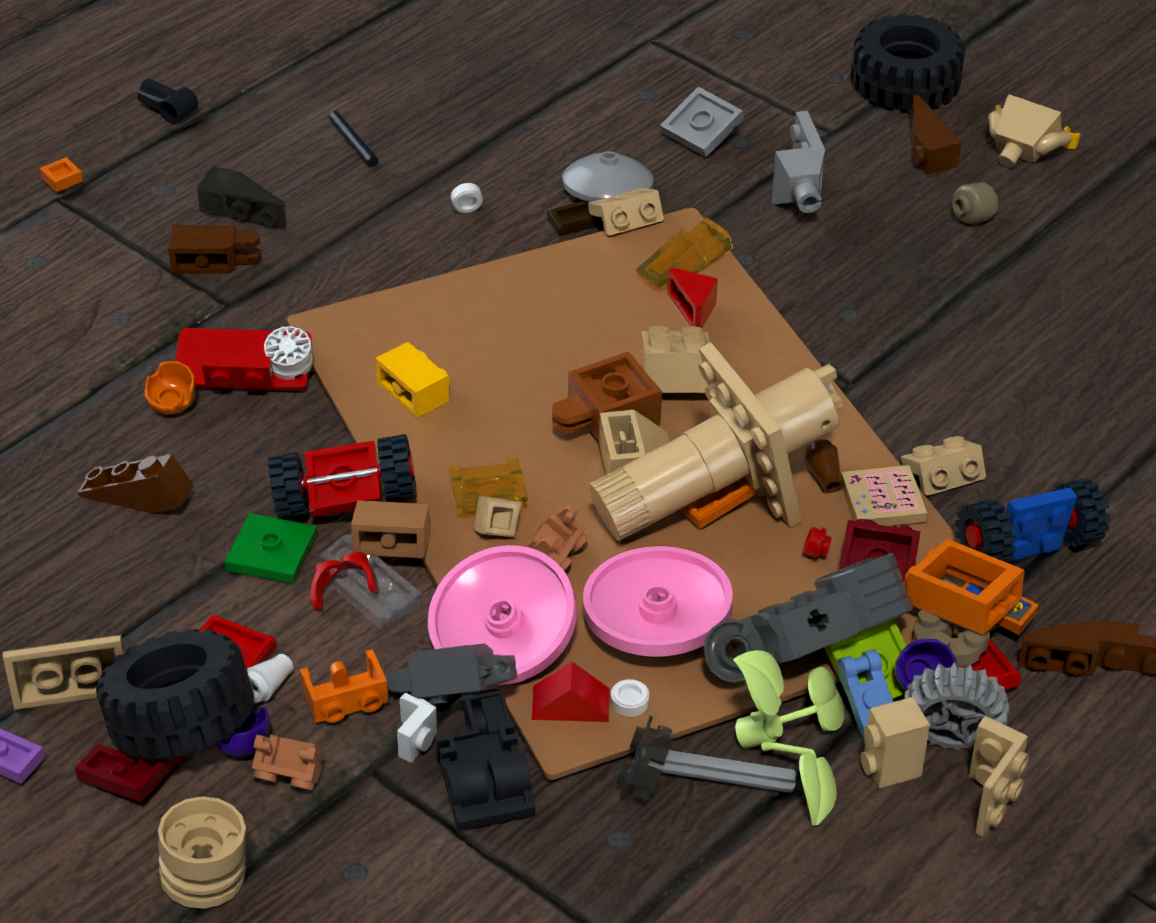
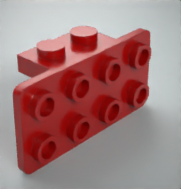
[176,328,312,391]

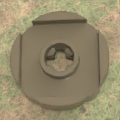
[913,610,990,667]

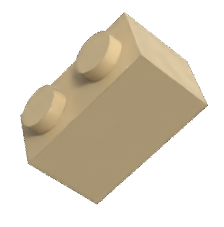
[860,697,930,788]

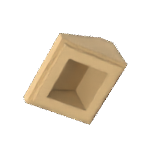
[474,495,521,538]

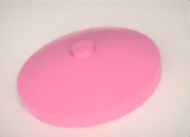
[428,545,577,686]
[583,546,733,657]

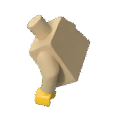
[988,94,1081,168]

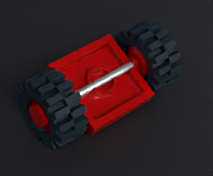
[268,434,417,519]

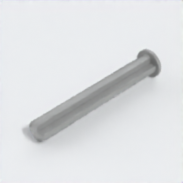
[639,742,797,793]

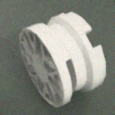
[264,326,313,380]

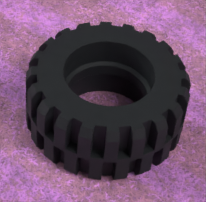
[851,14,965,113]
[96,629,254,761]

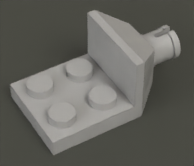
[772,111,825,213]

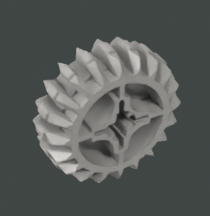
[904,662,1009,751]

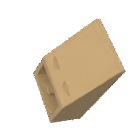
[642,326,710,393]

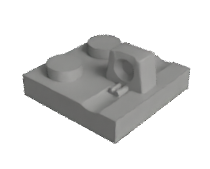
[660,87,744,157]

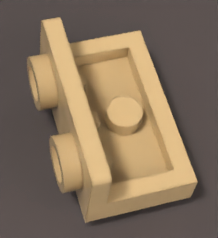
[901,436,986,496]

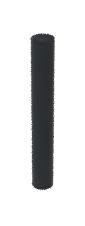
[329,111,378,167]

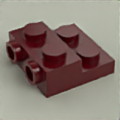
[839,519,921,588]

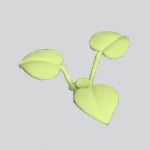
[733,650,844,826]

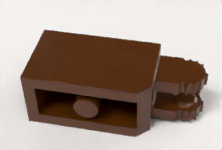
[168,225,262,274]

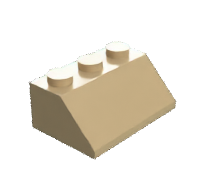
[3,634,125,710]

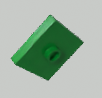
[224,513,318,584]

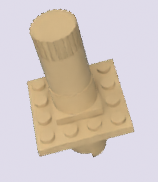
[588,342,843,541]

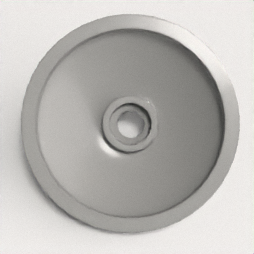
[562,151,654,202]

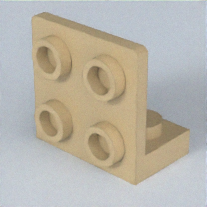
[969,716,1029,837]

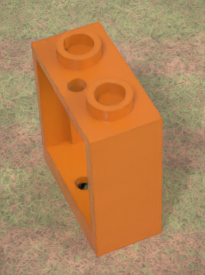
[904,539,1024,635]

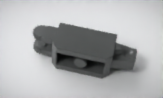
[386,643,517,704]

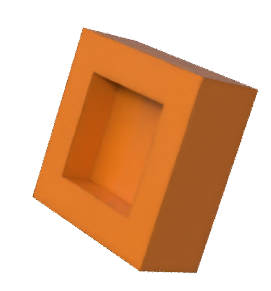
[40,157,83,192]

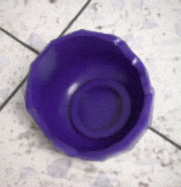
[894,639,957,691]
[216,706,270,757]

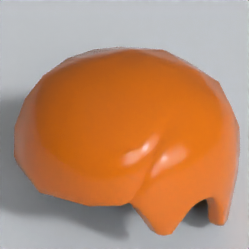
[144,361,196,416]

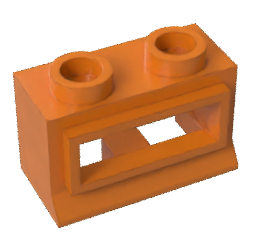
[300,649,388,723]

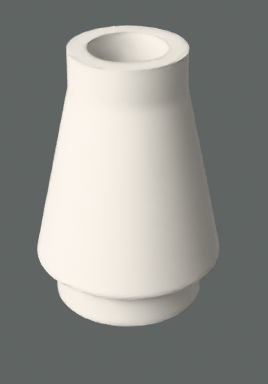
[247,654,294,703]

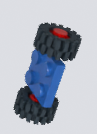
[955,478,1110,562]

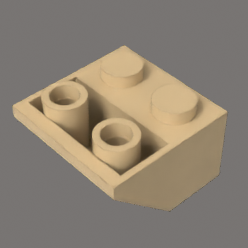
[599,410,670,475]

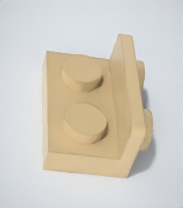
[588,187,664,236]

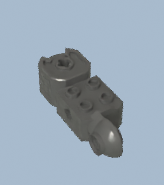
[703,553,913,683]

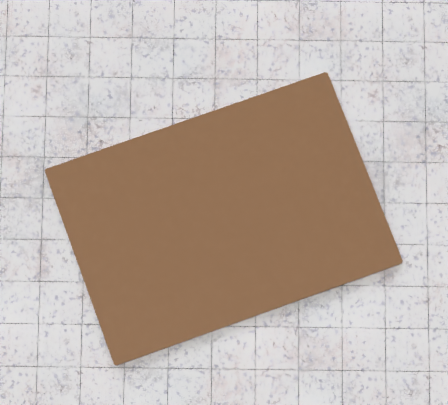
[287,207,1002,780]

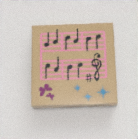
[841,465,927,526]

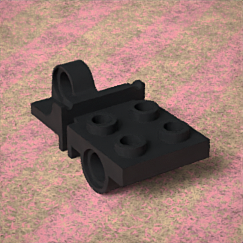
[435,690,536,831]

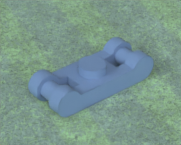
[837,649,893,745]

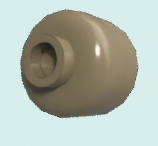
[952,182,999,224]

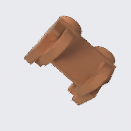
[525,504,588,570]
[252,734,324,791]

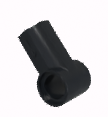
[137,78,199,124]

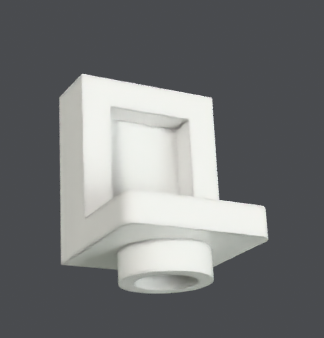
[397,693,437,763]

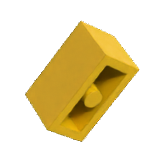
[375,342,450,418]

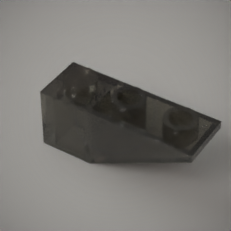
[197,166,287,230]

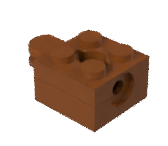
[552,351,662,441]

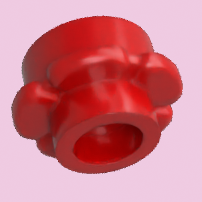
[802,527,832,561]

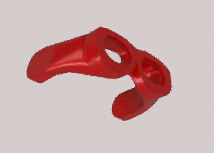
[311,552,379,611]

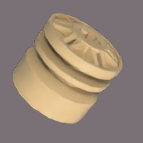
[158,796,246,909]

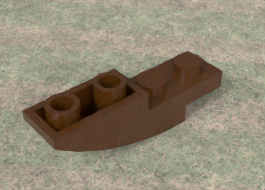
[1018,621,1156,677]

